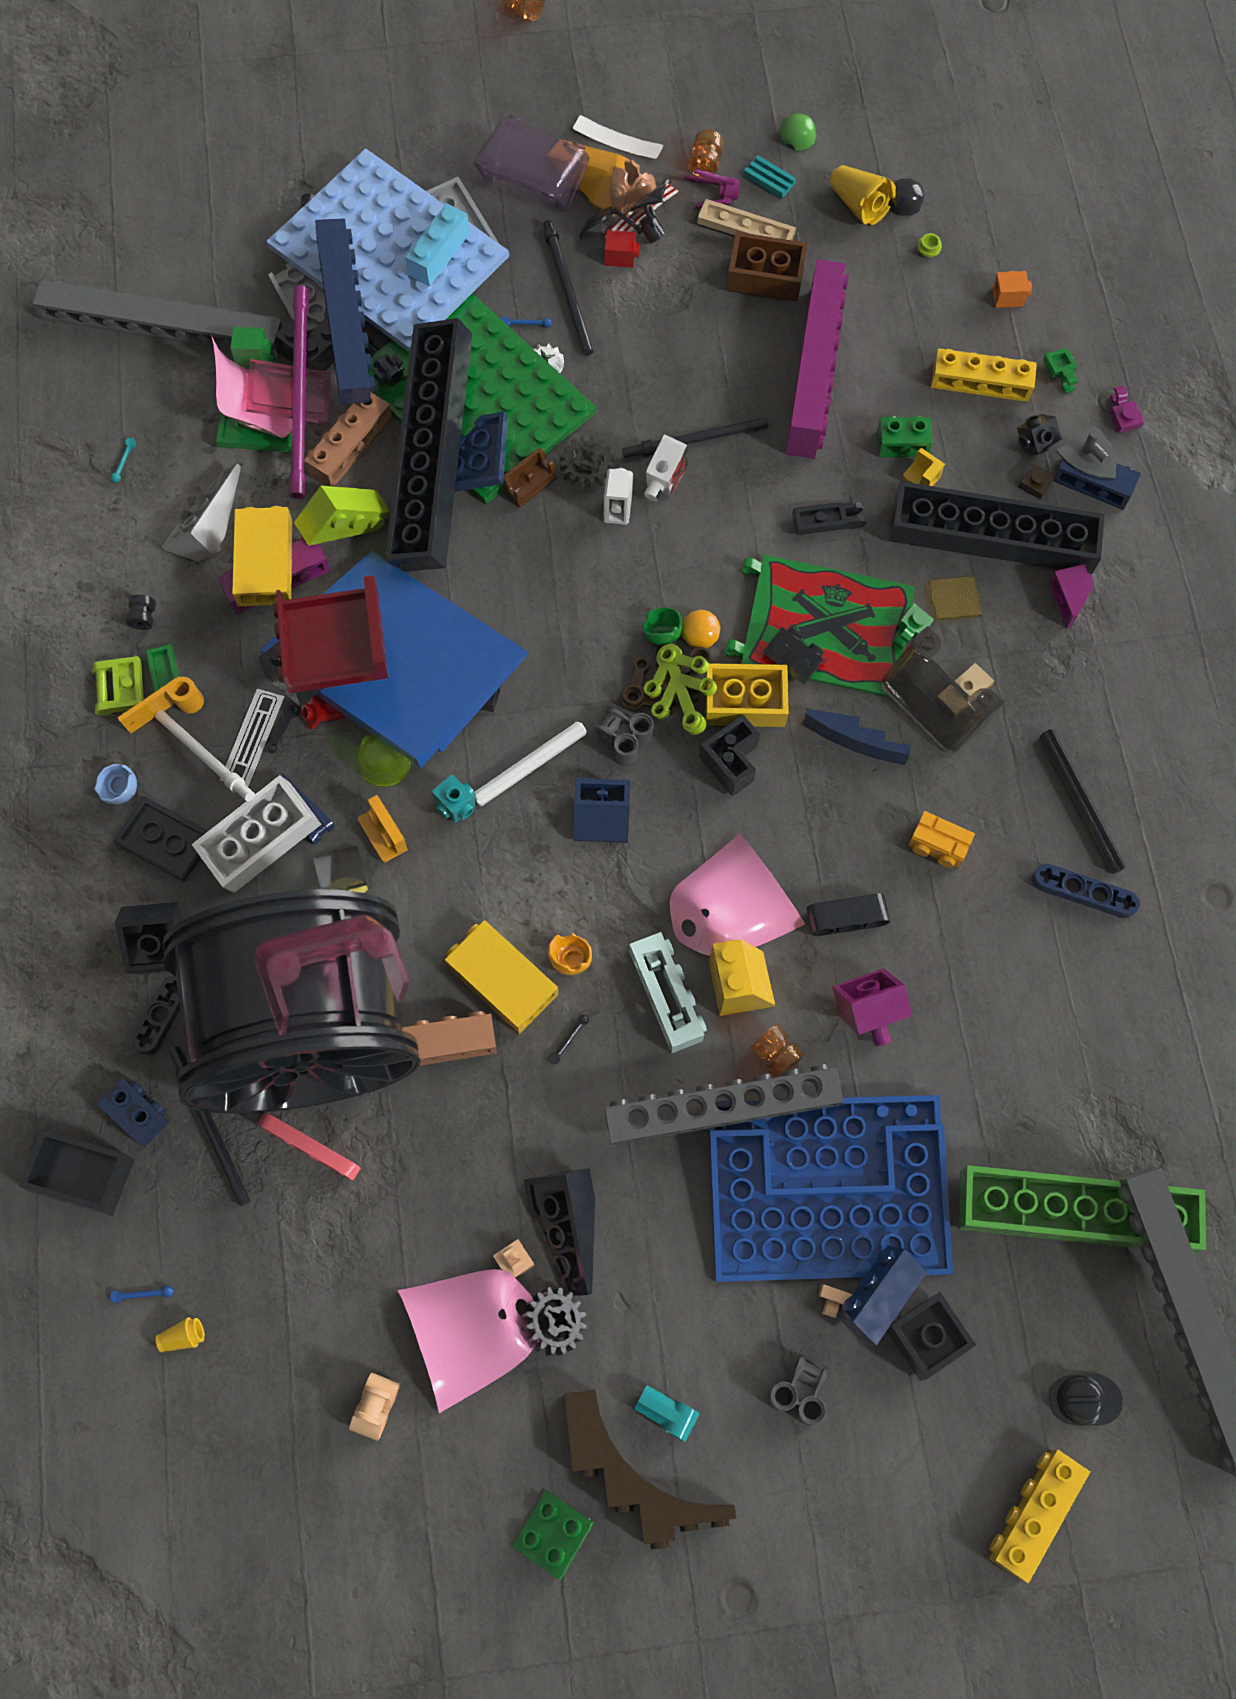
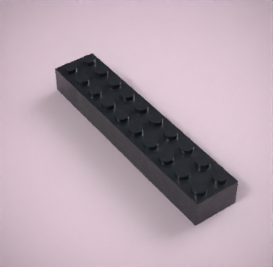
[385,318,472,572]

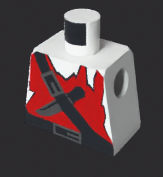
[644,435,688,502]

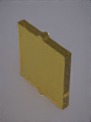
[929,576,982,621]

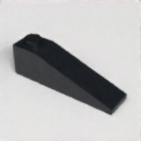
[524,1168,595,1296]

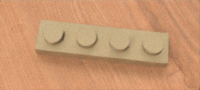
[697,199,796,240]

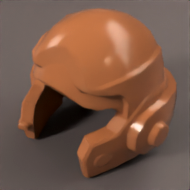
[610,159,656,213]

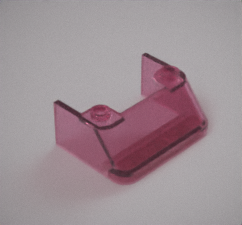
[255,915,410,1035]

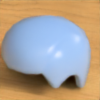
[94,764,137,805]

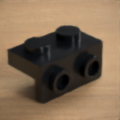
[763,626,827,685]

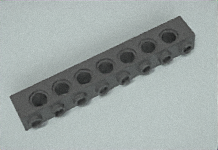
[605,1064,844,1146]

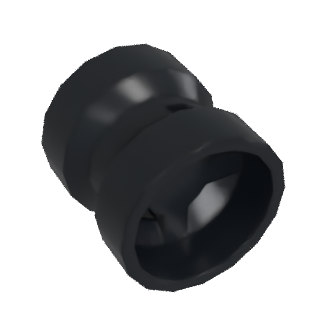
[125,594,156,630]

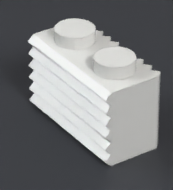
[603,468,633,525]

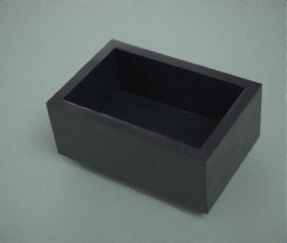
[18,1129,134,1217]

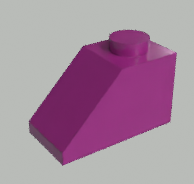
[1049,564,1093,628]

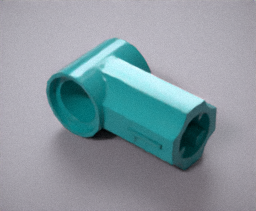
[634,1385,700,1442]

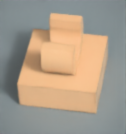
[493,1239,535,1278]
[817,1284,852,1318]

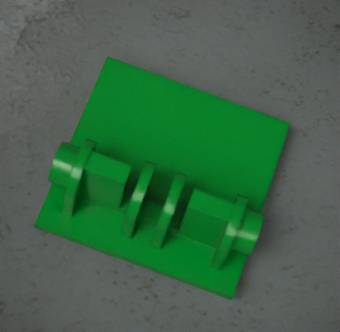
[512,1490,594,1581]

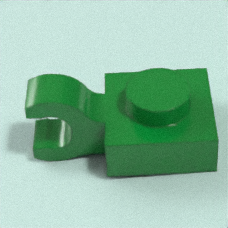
[1043,347,1078,394]
[894,603,934,648]

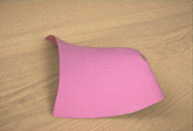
[210,334,308,438]
[669,833,805,956]
[398,1269,536,1413]

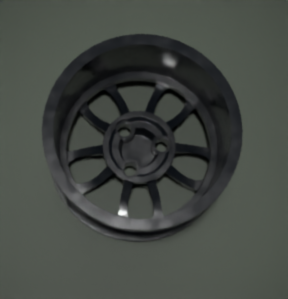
[162,889,421,1113]

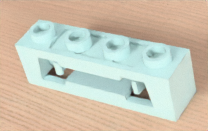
[629,932,707,1054]

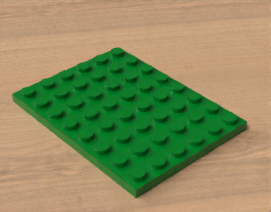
[368,293,597,504]

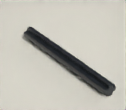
[1040,729,1126,874]

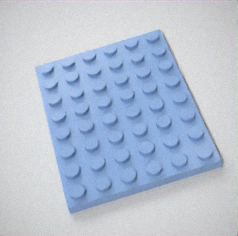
[266,148,509,353]

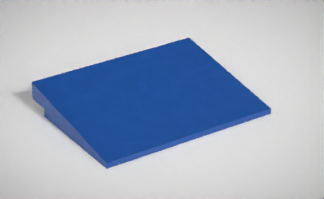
[260,551,528,768]
[708,1095,953,1282]

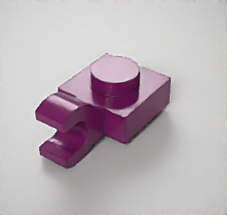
[1109,385,1144,433]

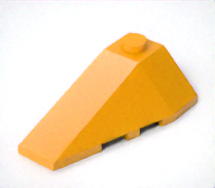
[548,140,631,217]

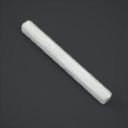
[474,722,587,806]

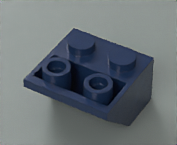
[573,778,630,843]

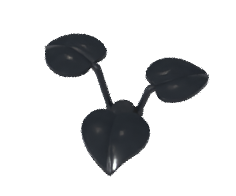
[579,175,672,244]

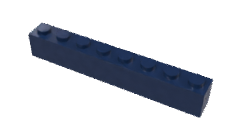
[315,218,375,404]

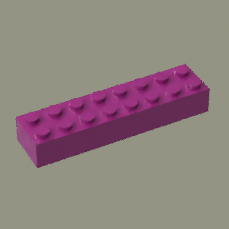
[785,259,849,459]

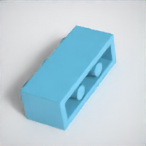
[405,203,470,286]

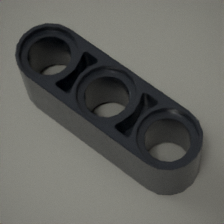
[806,894,891,936]

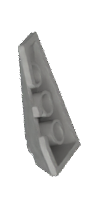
[161,463,241,562]

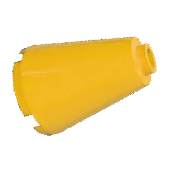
[830,165,896,225]

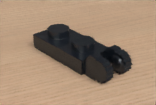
[792,502,867,535]

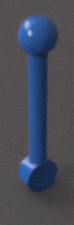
[501,316,552,328]
[110,1286,174,1303]

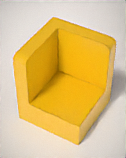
[902,448,945,486]

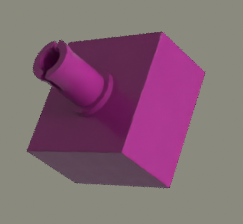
[832,968,912,1046]

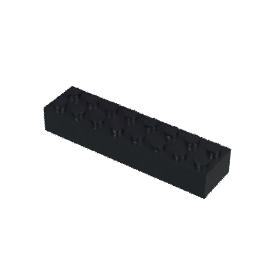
[889,481,1105,574]

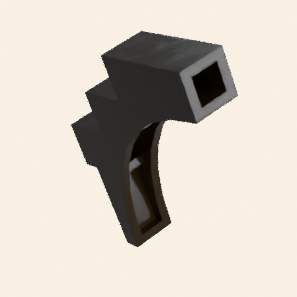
[564,1390,736,1550]

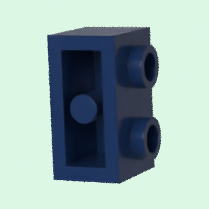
[97,1078,169,1148]

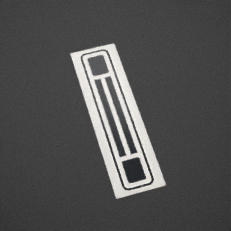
[220,689,284,787]

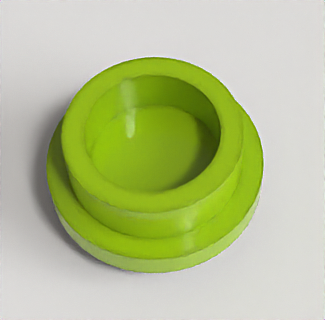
[917,233,942,257]

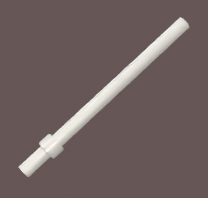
[155,710,255,802]

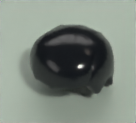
[888,178,924,216]

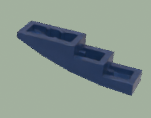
[803,709,911,765]

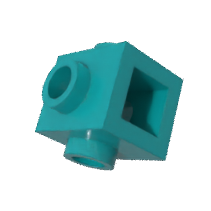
[432,774,476,823]

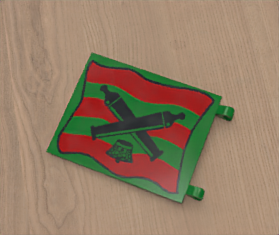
[725,554,915,698]

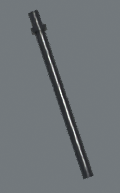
[543,220,593,356]

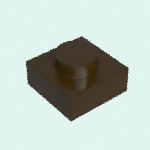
[1019,464,1055,499]

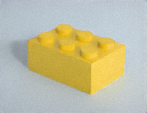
[705,664,789,727]

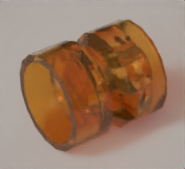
[503,0,545,22]
[688,129,725,178]
[751,1024,805,1078]

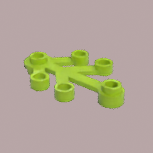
[644,644,717,735]

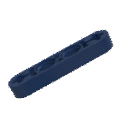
[1032,864,1140,918]

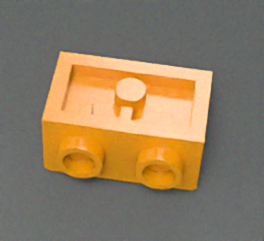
[357,795,408,863]

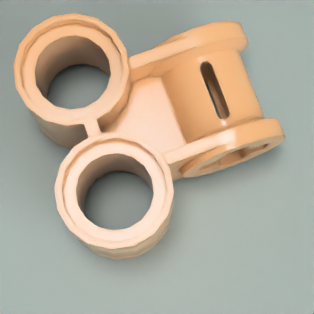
[349,1373,400,1441]

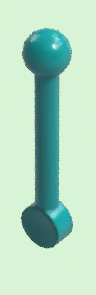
[110,438,136,483]

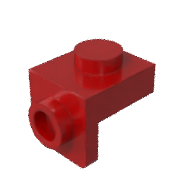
[301,695,345,729]

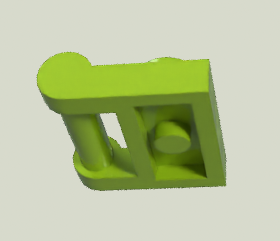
[92,656,144,716]

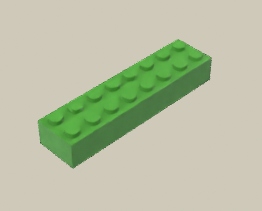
[958,1165,1206,1254]

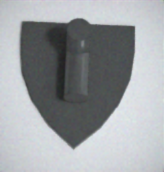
[1056,424,1117,479]

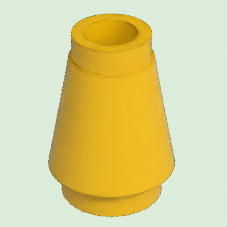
[156,1317,205,1352]

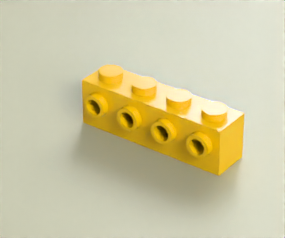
[931,348,1037,402]
[989,1449,1090,1584]

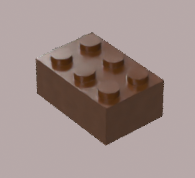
[726,232,808,301]

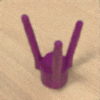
[684,169,740,209]

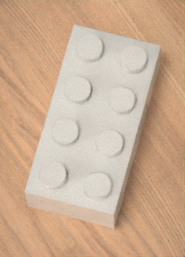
[192,775,321,893]

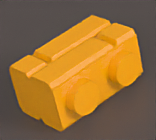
[908,811,975,868]

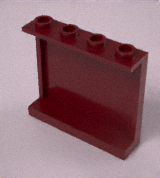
[272,575,389,694]

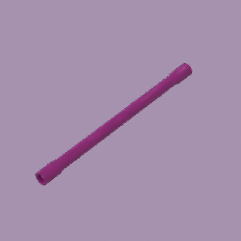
[289,285,309,499]

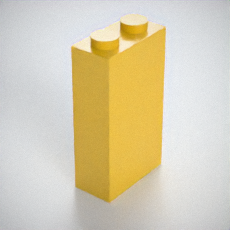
[233,506,292,606]
[445,920,558,1034]

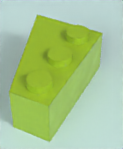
[294,486,391,546]

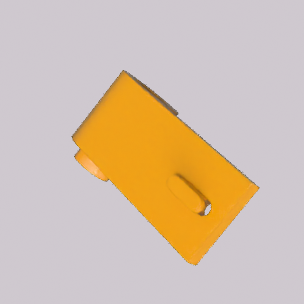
[118,676,204,734]

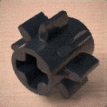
[372,354,405,386]

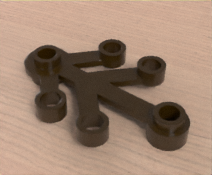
[620,645,711,716]

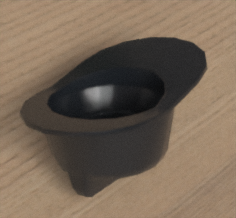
[1050,1374,1123,1426]

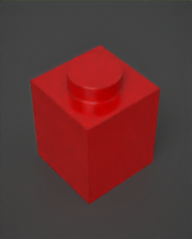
[605,230,640,268]

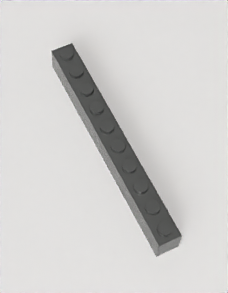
[33,280,283,358]
[1118,1167,1236,1477]

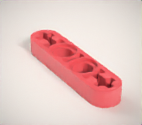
[257,1112,361,1181]

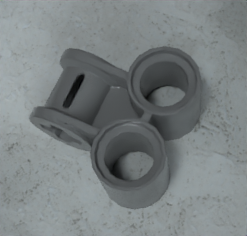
[594,707,653,766]
[768,1355,829,1425]

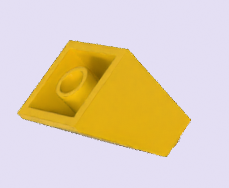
[708,939,775,1016]

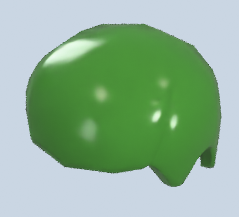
[779,113,816,151]

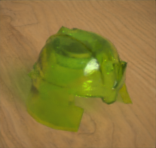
[358,735,411,787]

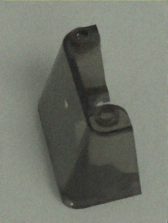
[882,626,1004,753]

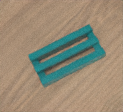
[743,155,796,199]

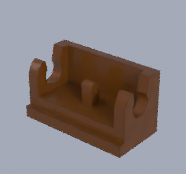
[502,447,557,508]

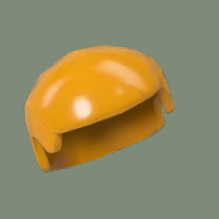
[681,609,720,648]
[549,933,592,975]

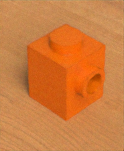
[992,271,1032,308]

